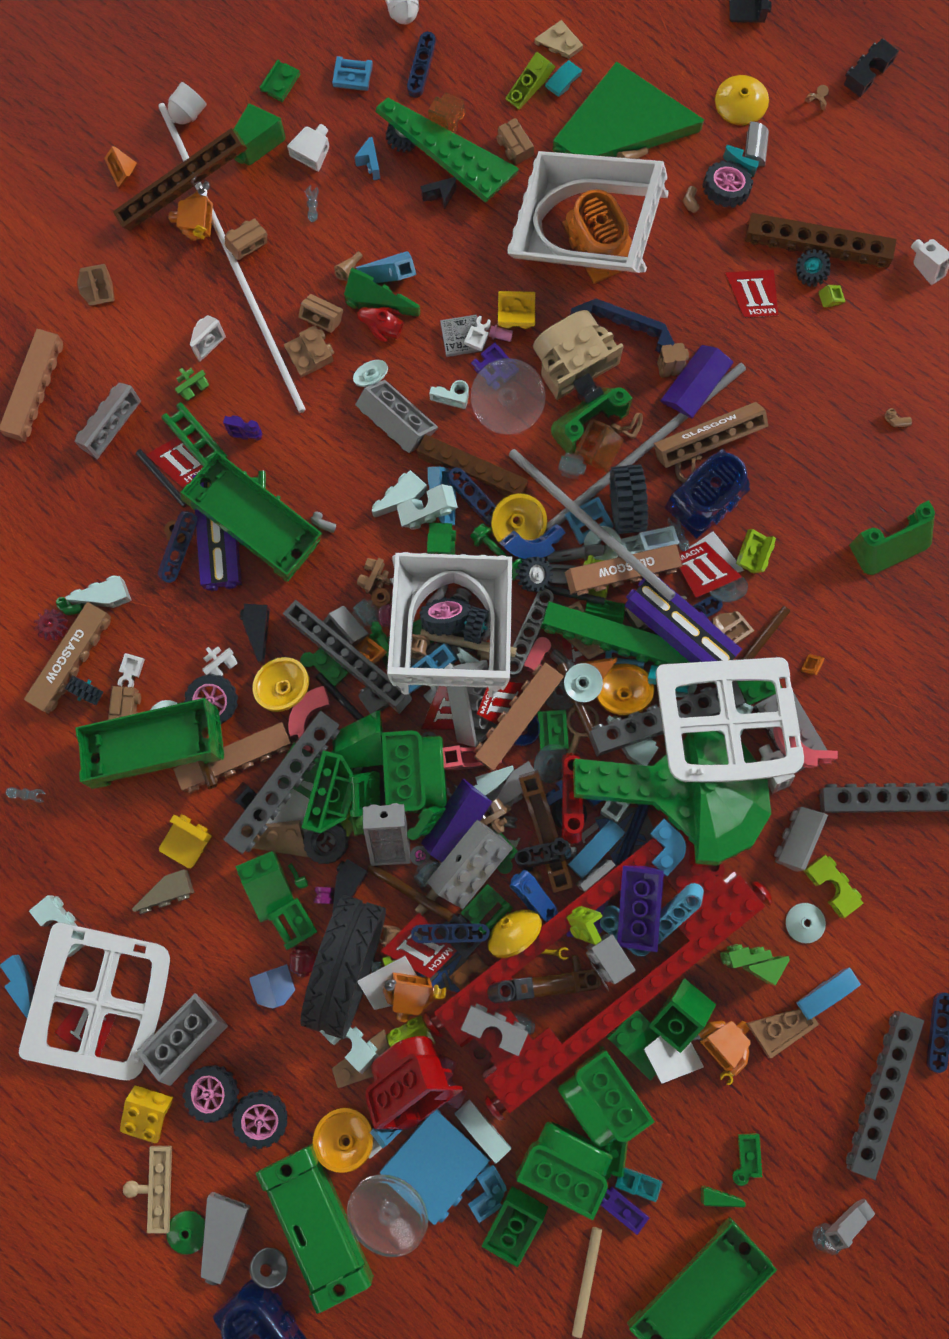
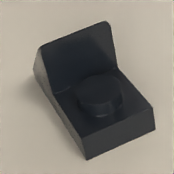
[420,177,457,209]
[573,373,604,403]

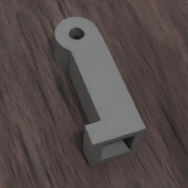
[824,1199,875,1250]

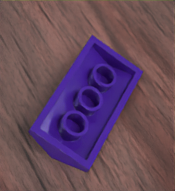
[661,345,733,419]
[421,779,492,862]
[617,865,664,952]

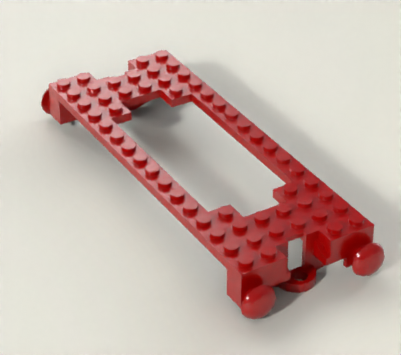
[423,823,772,1121]

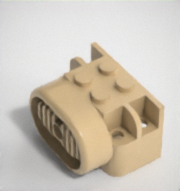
[533,310,624,400]

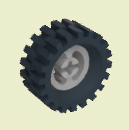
[609,464,648,534]

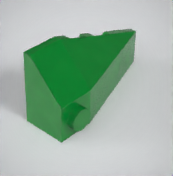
[344,268,420,316]

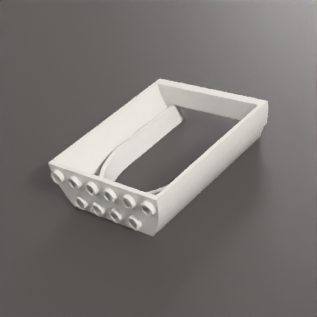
[508,151,668,273]
[387,552,512,697]

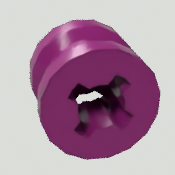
[314,887,335,904]

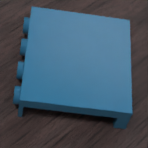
[380,1109,490,1225]

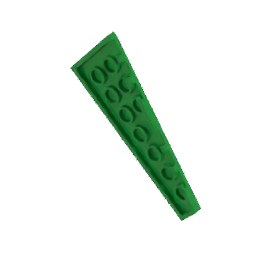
[375,98,519,203]

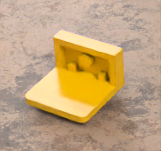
[498,291,535,329]
[159,814,212,869]
[120,1085,173,1143]

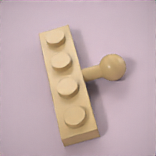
[123,1146,172,1233]

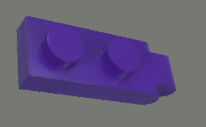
[600,1186,649,1235]

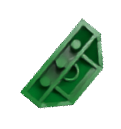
[302,750,354,833]

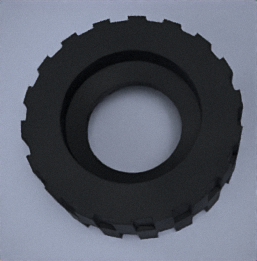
[303,824,349,864]

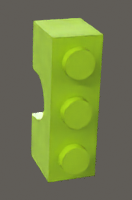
[803,855,863,918]

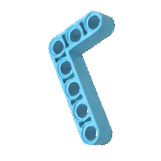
[600,883,704,956]

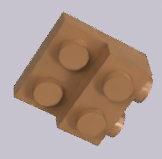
[284,325,334,378]

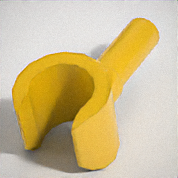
[541,947,569,960]

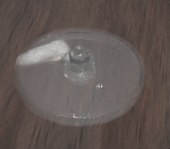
[471,358,545,435]
[347,1175,428,1257]

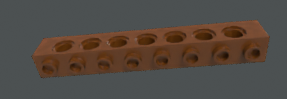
[113,128,248,231]
[745,213,897,268]

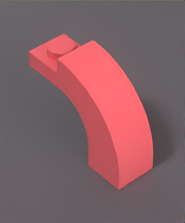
[288,686,331,753]
[773,727,838,768]
[443,745,502,770]

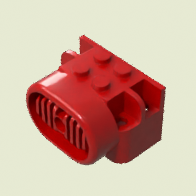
[365,1036,463,1129]

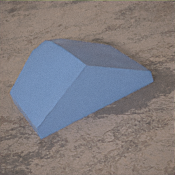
[249,965,295,1009]

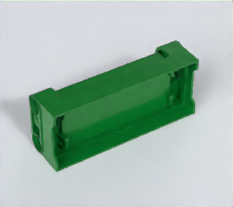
[180,450,322,582]
[75,698,224,789]
[255,1143,374,1314]
[627,1217,777,1339]

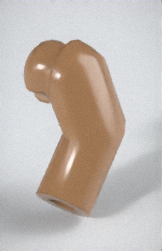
[683,186,699,213]
[884,408,912,427]

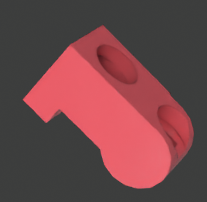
[523,637,551,673]

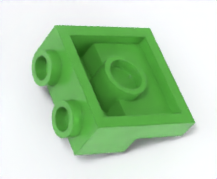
[720,944,773,968]

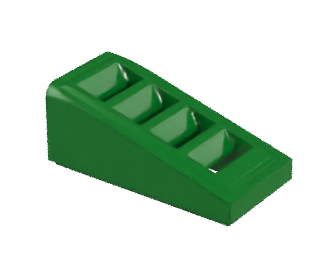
[701,1185,746,1208]

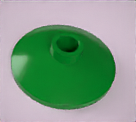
[166,1211,205,1255]

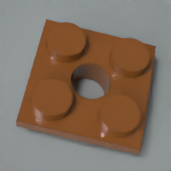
[449,952,489,990]

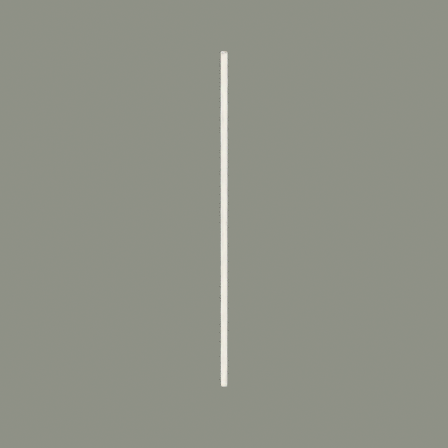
[158,103,306,413]

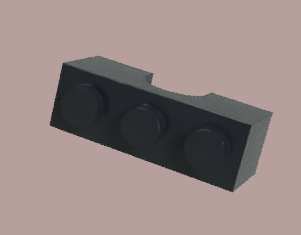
[844,38,899,97]

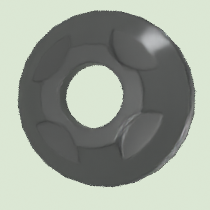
[249,1248,288,1289]

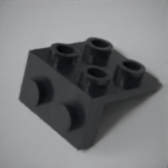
[729,0,772,23]

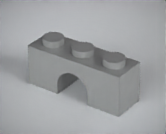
[461,1004,528,1056]

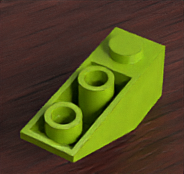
[505,52,556,109]

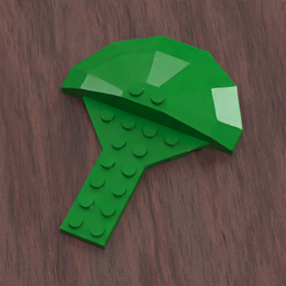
[573,731,771,865]

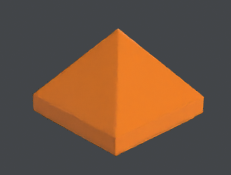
[801,654,825,675]

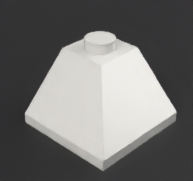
[190,315,226,361]

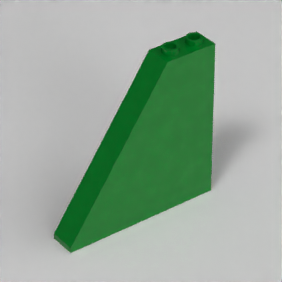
[552,61,704,157]

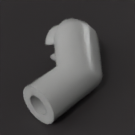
[311,512,336,533]

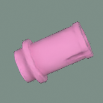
[489,325,513,342]

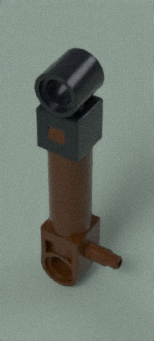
[487,955,601,1003]

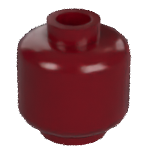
[290,946,316,977]

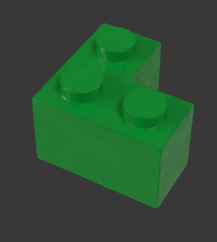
[427,523,456,555]

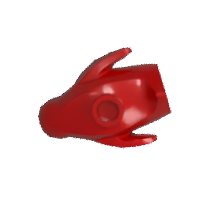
[357,307,404,342]

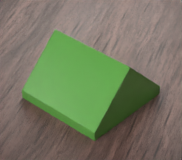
[742,955,790,985]

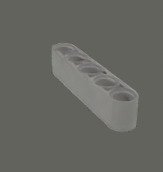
[510,589,554,678]

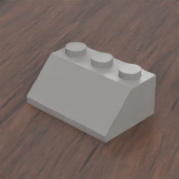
[774,807,828,872]

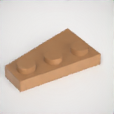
[746,1008,819,1059]
[332,1029,390,1088]

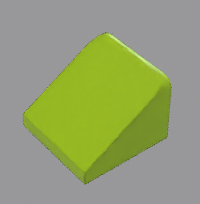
[819,285,845,307]

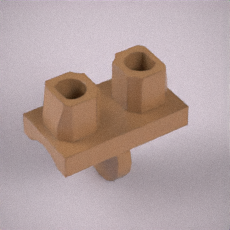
[357,558,391,595]
[480,798,511,834]

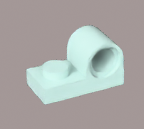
[429,380,469,409]

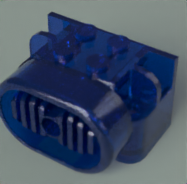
[665,449,750,539]
[213,1279,307,1339]

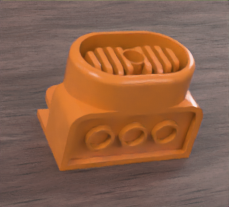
[562,189,632,284]

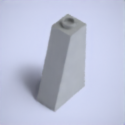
[201,1192,250,1285]

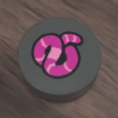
[410,846,430,866]

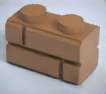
[496,118,534,165]
[225,219,268,260]
[298,294,343,333]
[657,343,689,378]
[108,686,141,720]

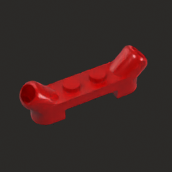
[561,753,584,844]

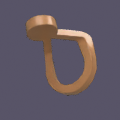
[804,85,829,111]
[609,413,643,439]
[675,453,702,483]

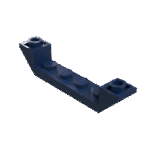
[570,298,675,354]

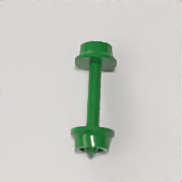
[470,523,523,581]

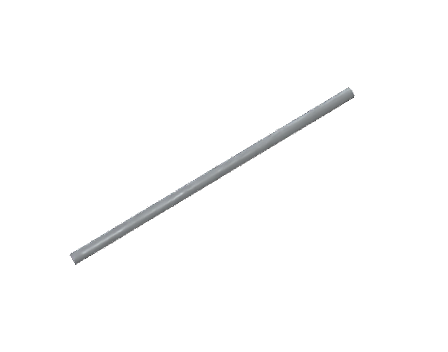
[546,363,746,530]

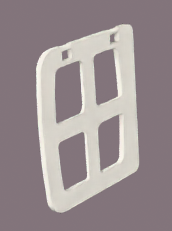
[656,657,804,782]
[19,922,170,1080]

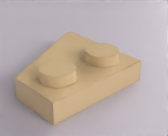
[534,20,583,59]

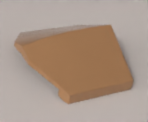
[77,264,115,305]
[712,611,754,645]

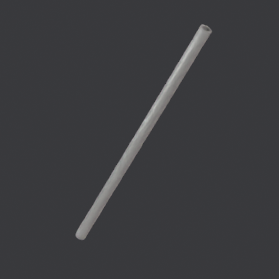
[509,449,676,601]

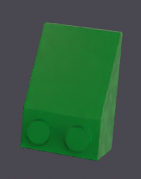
[235,851,294,922]
[606,1010,659,1081]
[481,1186,548,1267]

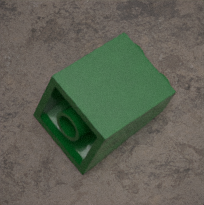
[234,103,286,166]
[332,711,383,768]
[649,978,716,1053]

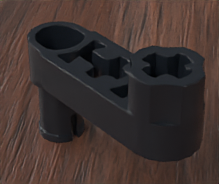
[515,838,572,871]

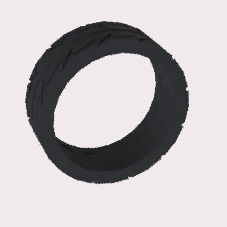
[300,895,386,1039]

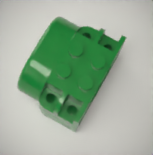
[382,730,447,814]
[558,1047,655,1150]
[516,1121,613,1220]

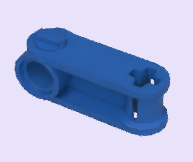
[510,870,558,922]

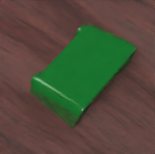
[551,388,633,457]
[849,500,935,575]

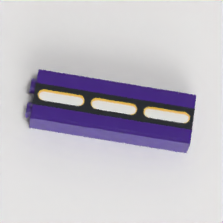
[192,475,242,591]
[624,577,742,663]

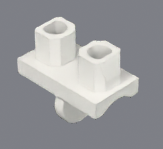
[203,647,237,676]

